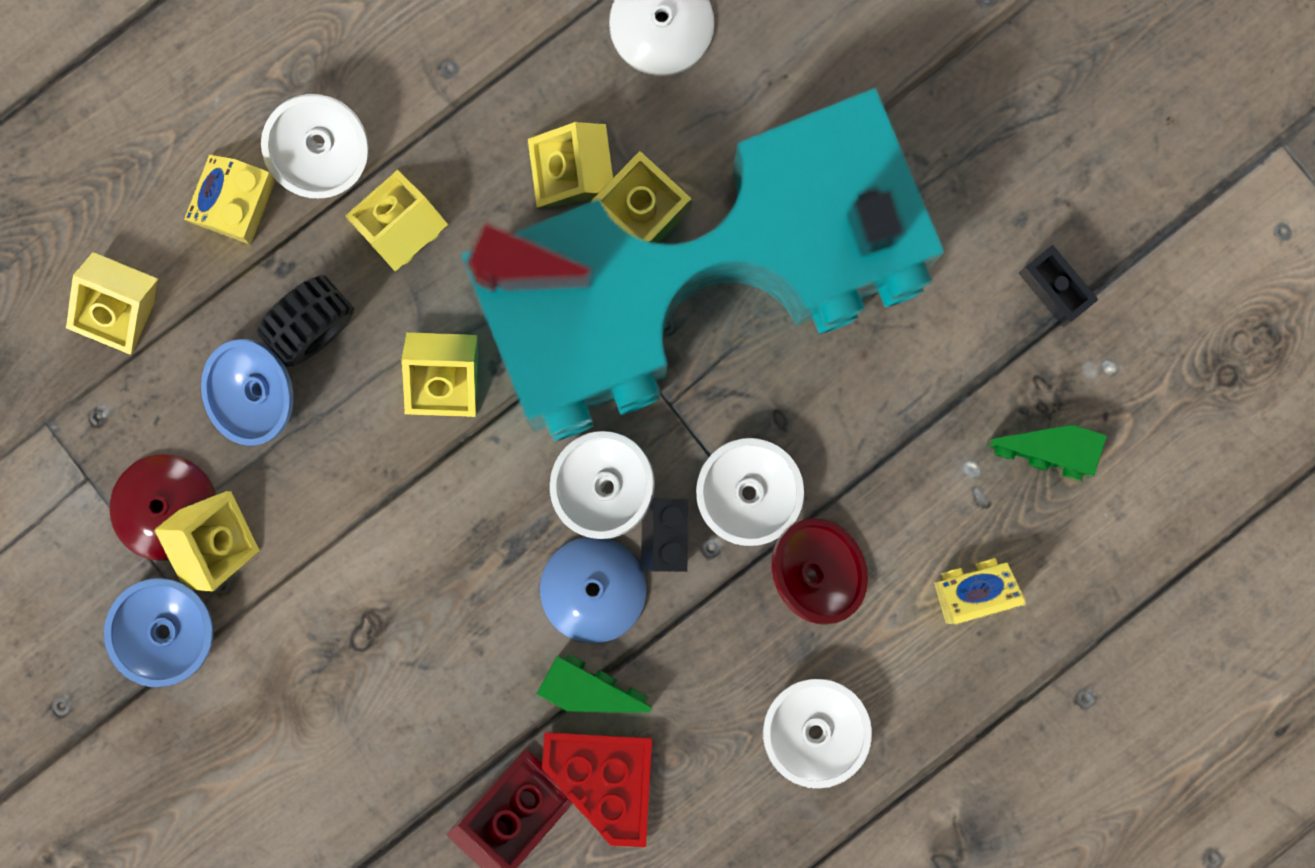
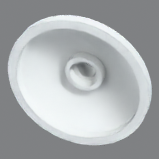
[609,0,714,76]
[261,94,369,198]
[550,431,655,539]
[696,438,804,546]
[763,679,872,788]

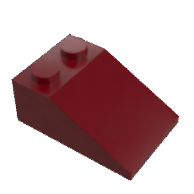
[466,222,593,292]
[446,749,573,868]

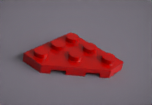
[542,732,652,847]

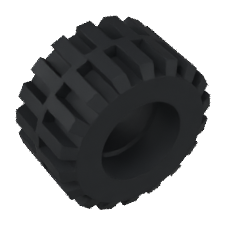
[257,275,355,367]

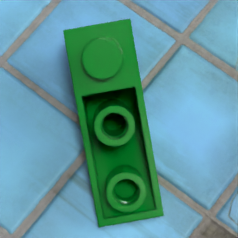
[986,425,1107,482]
[536,653,652,713]

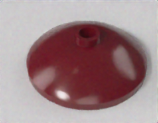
[109,454,216,561]
[771,518,868,625]

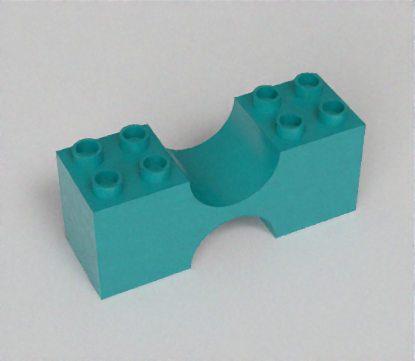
[461,88,944,442]

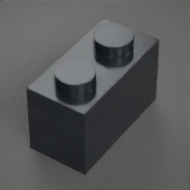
[847,188,905,257]
[1019,245,1098,327]
[641,499,688,572]

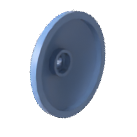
[201,339,294,446]
[540,537,647,643]
[104,578,213,687]

